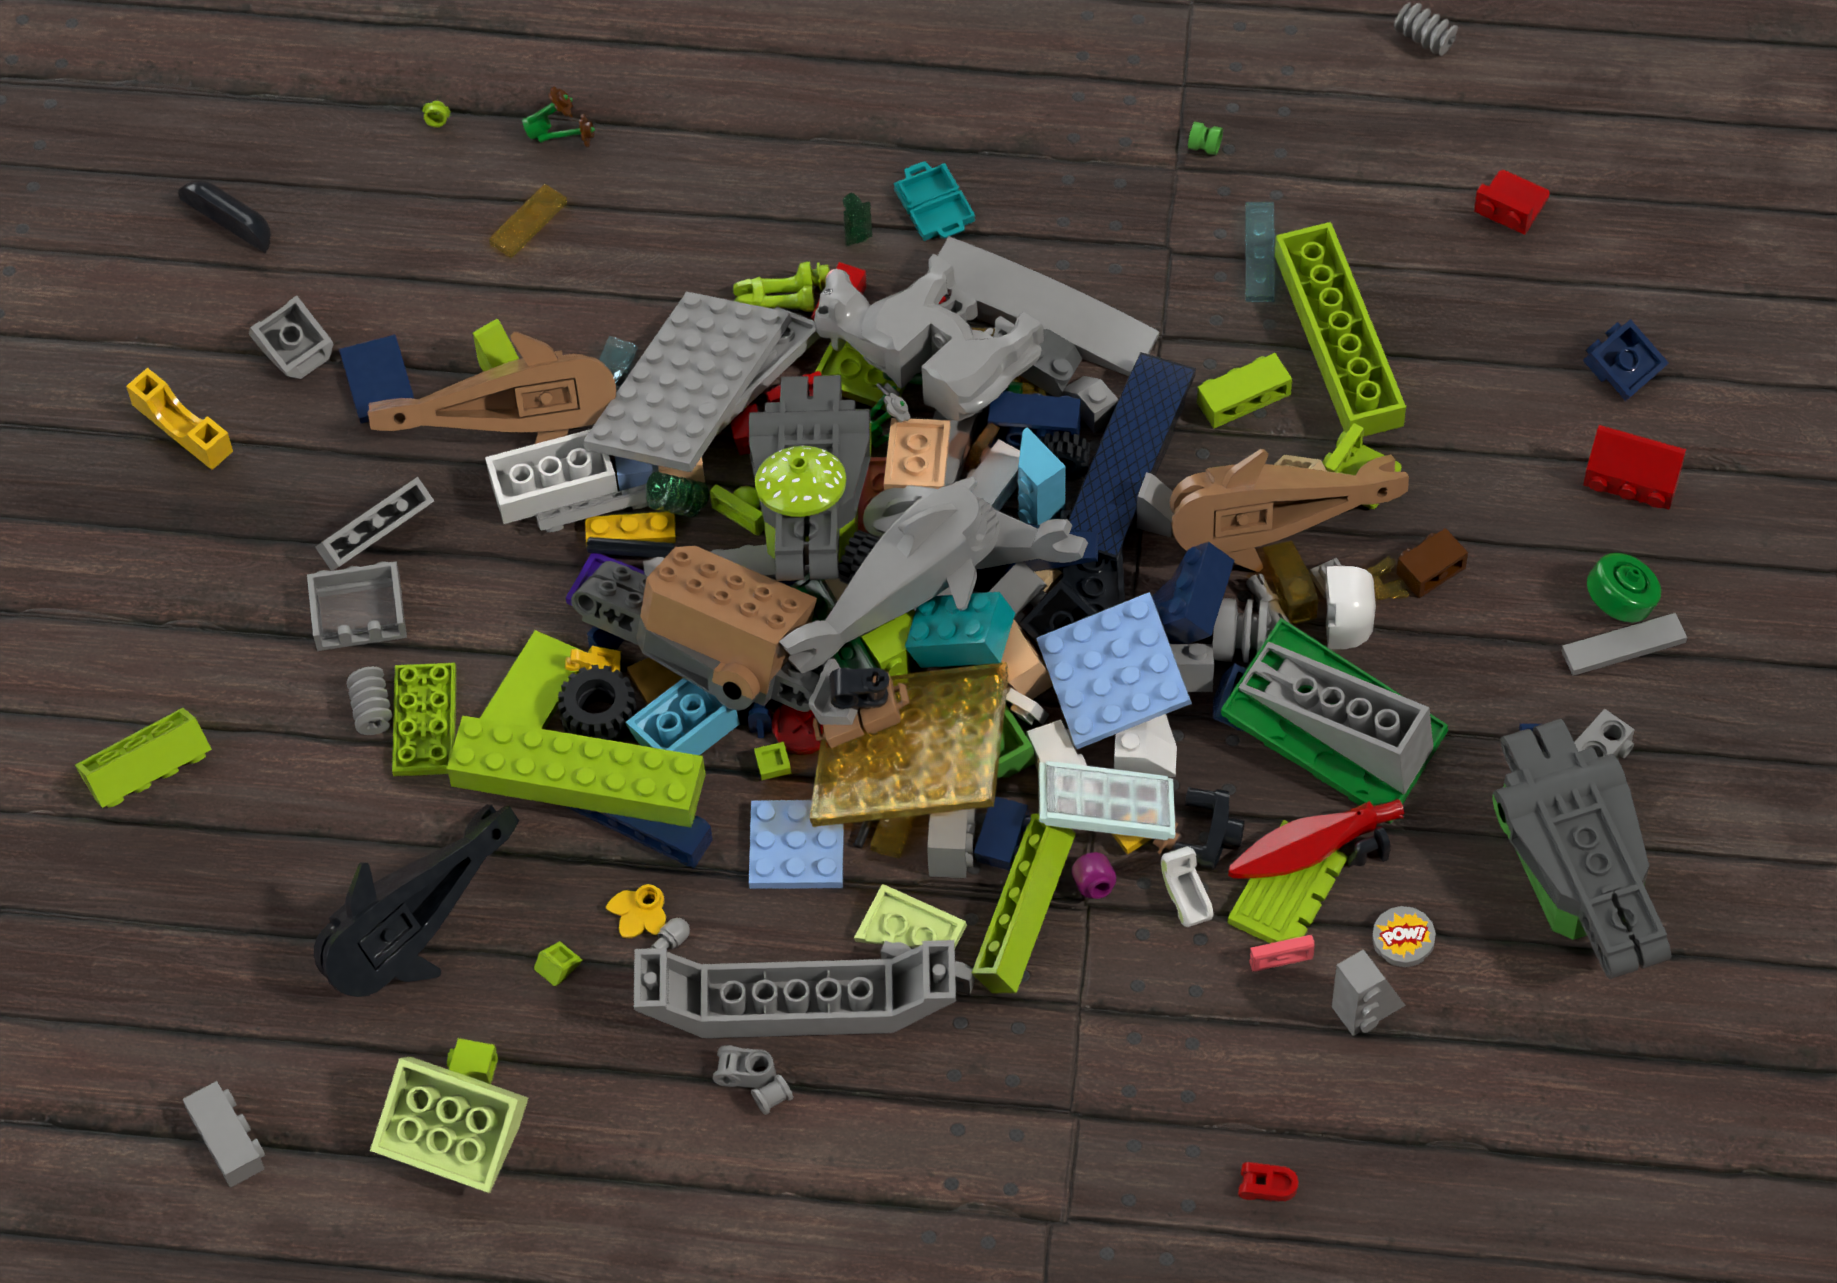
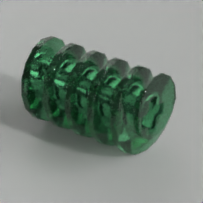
[646,472,710,517]

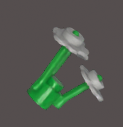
[870,383,910,448]

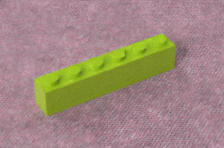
[971,814,1076,993]

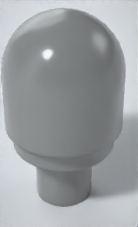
[651,918,690,950]

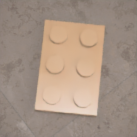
[884,418,951,491]

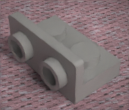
[809,659,859,725]

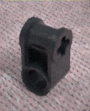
[829,668,890,709]

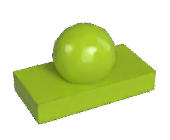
[710,484,765,536]

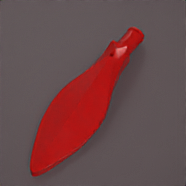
[1228,799,1404,879]

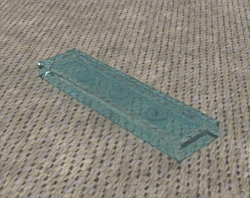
[1245,202,1275,302]

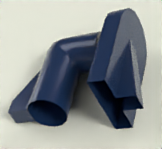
[748,702,772,738]

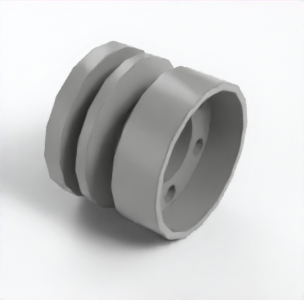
[1213,598,1271,663]

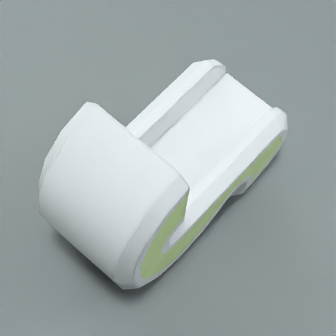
[1161,846,1214,927]

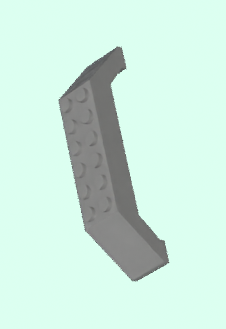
[634,940,956,1038]

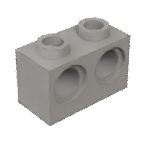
[1574,709,1635,759]

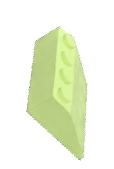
[370,1057,528,1193]

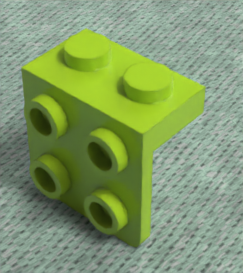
[1322,423,1402,509]

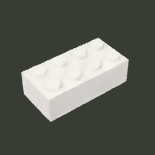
[485,429,618,524]

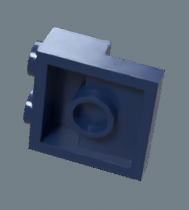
[1583,319,1669,401]

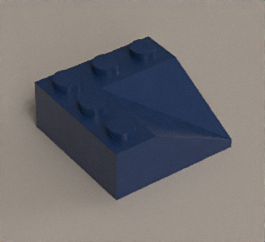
[1152,541,1235,644]

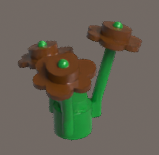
[522,86,595,148]

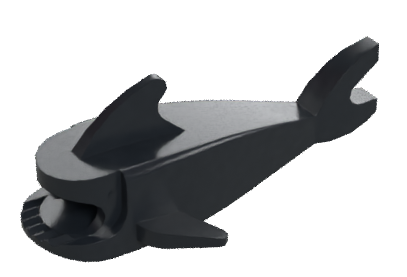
[313,804,519,997]

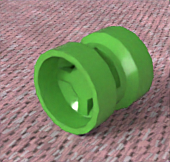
[1188,121,1223,156]

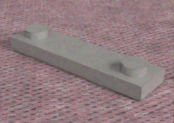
[535,483,656,532]

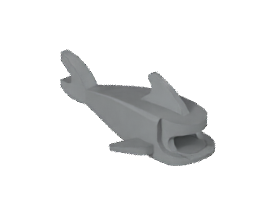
[863,477,1088,570]
[779,485,999,673]

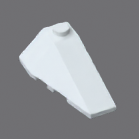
[1114,714,1177,777]

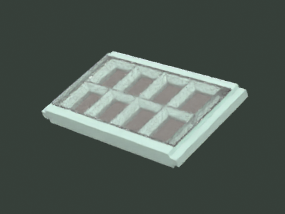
[1038,761,1176,840]

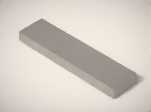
[1561,613,1687,676]

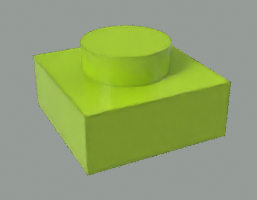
[754,742,791,780]

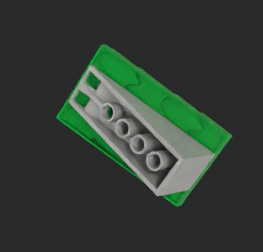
[1221,618,1448,824]

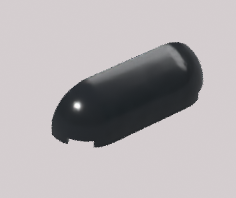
[178,181,271,253]

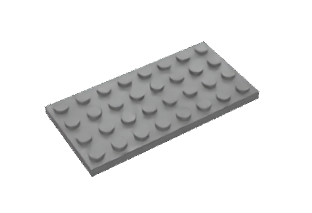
[583,292,791,472]

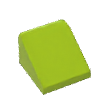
[534,941,582,986]

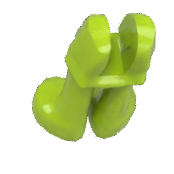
[733,261,815,312]

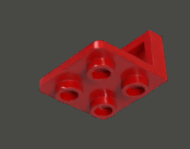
[1474,170,1550,235]

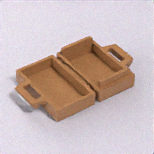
[813,672,910,748]

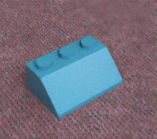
[1017,427,1065,525]
[626,678,740,755]

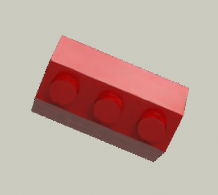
[1583,425,1686,510]

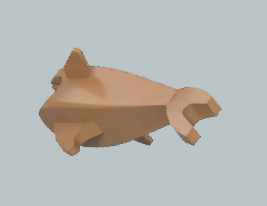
[368,332,616,444]
[1170,449,1409,572]

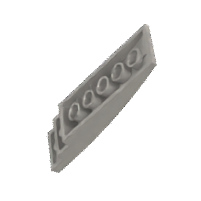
[938,236,1160,376]

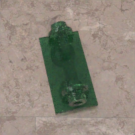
[843,193,872,247]

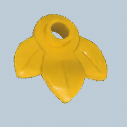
[606,884,666,938]

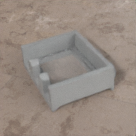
[307,562,407,651]

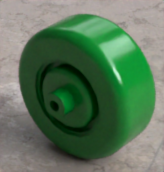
[1587,553,1661,623]

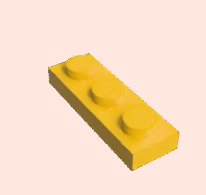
[585,511,676,546]

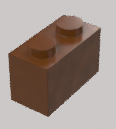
[1396,528,1468,598]

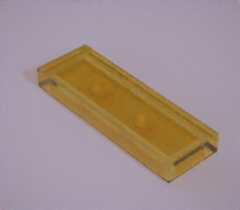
[489,184,567,259]

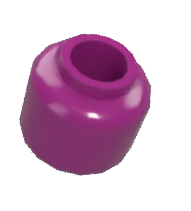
[1071,852,1117,899]

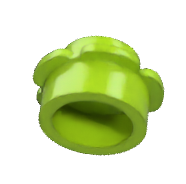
[422,101,450,127]
[811,263,830,291]

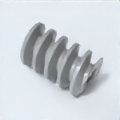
[1394,3,1458,56]
[346,666,392,735]

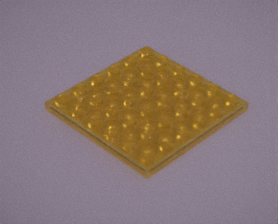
[809,662,1009,827]

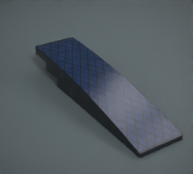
[1068,352,1196,562]

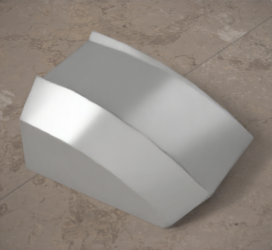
[249,296,334,379]

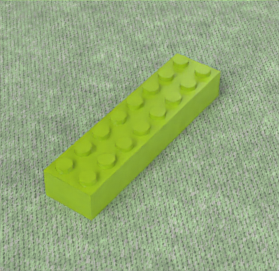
[1274,222,1406,437]
[447,716,706,828]

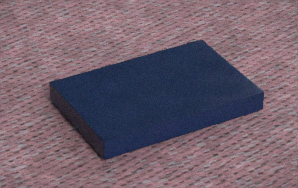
[339,334,414,424]

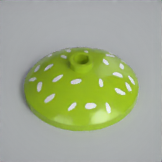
[755,446,846,517]

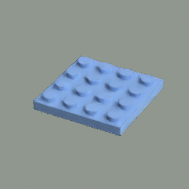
[1036,592,1192,749]

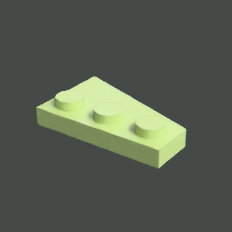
[854,884,967,948]

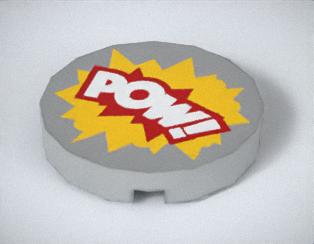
[1372,906,1436,967]

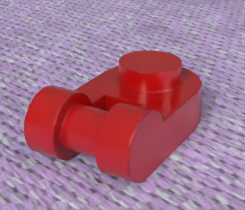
[1238,1162,1299,1201]

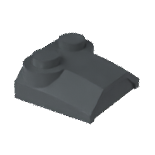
[1020,329,1082,397]

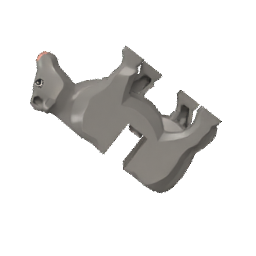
[814,254,1044,421]

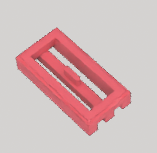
[1249,935,1315,972]

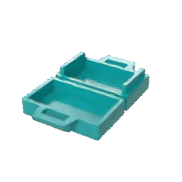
[894,161,975,241]

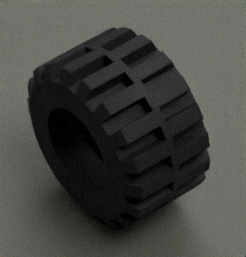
[558,665,637,742]

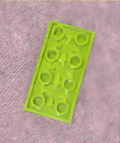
[392,663,456,776]

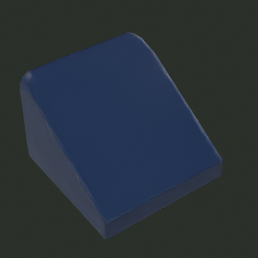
[587,626,624,650]

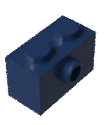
[974,795,1031,871]

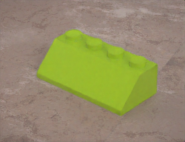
[75,708,212,808]

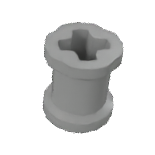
[751,1074,793,1115]

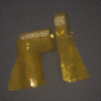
[1366,556,1409,600]

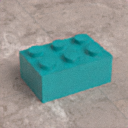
[905,592,1015,668]

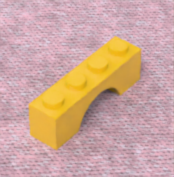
[126,368,233,470]

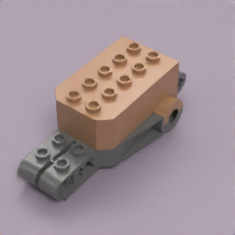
[571,546,834,712]

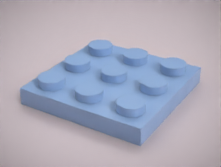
[749,800,844,889]

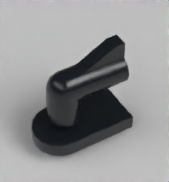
[1346,826,1391,868]

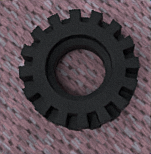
[1040,431,1091,481]
[838,530,880,584]

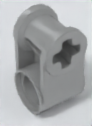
[713,1046,776,1089]

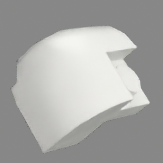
[1325,566,1376,650]

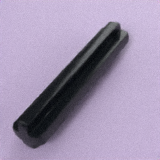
[586,537,675,558]

